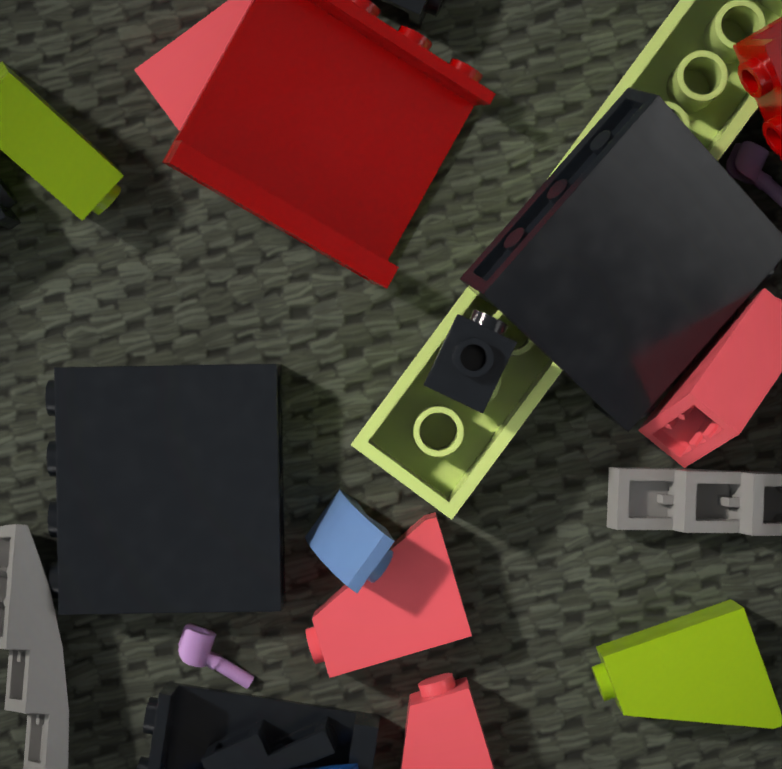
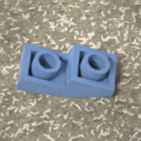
[305,489,395,593]

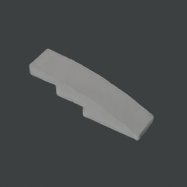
[607,467,782,536]
[0,524,69,769]

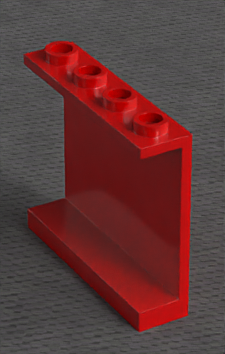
[162,0,496,289]

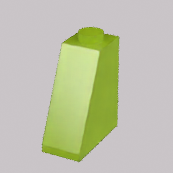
[0,61,124,221]
[591,599,782,729]

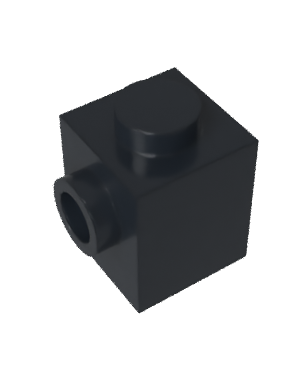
[423,309,517,413]

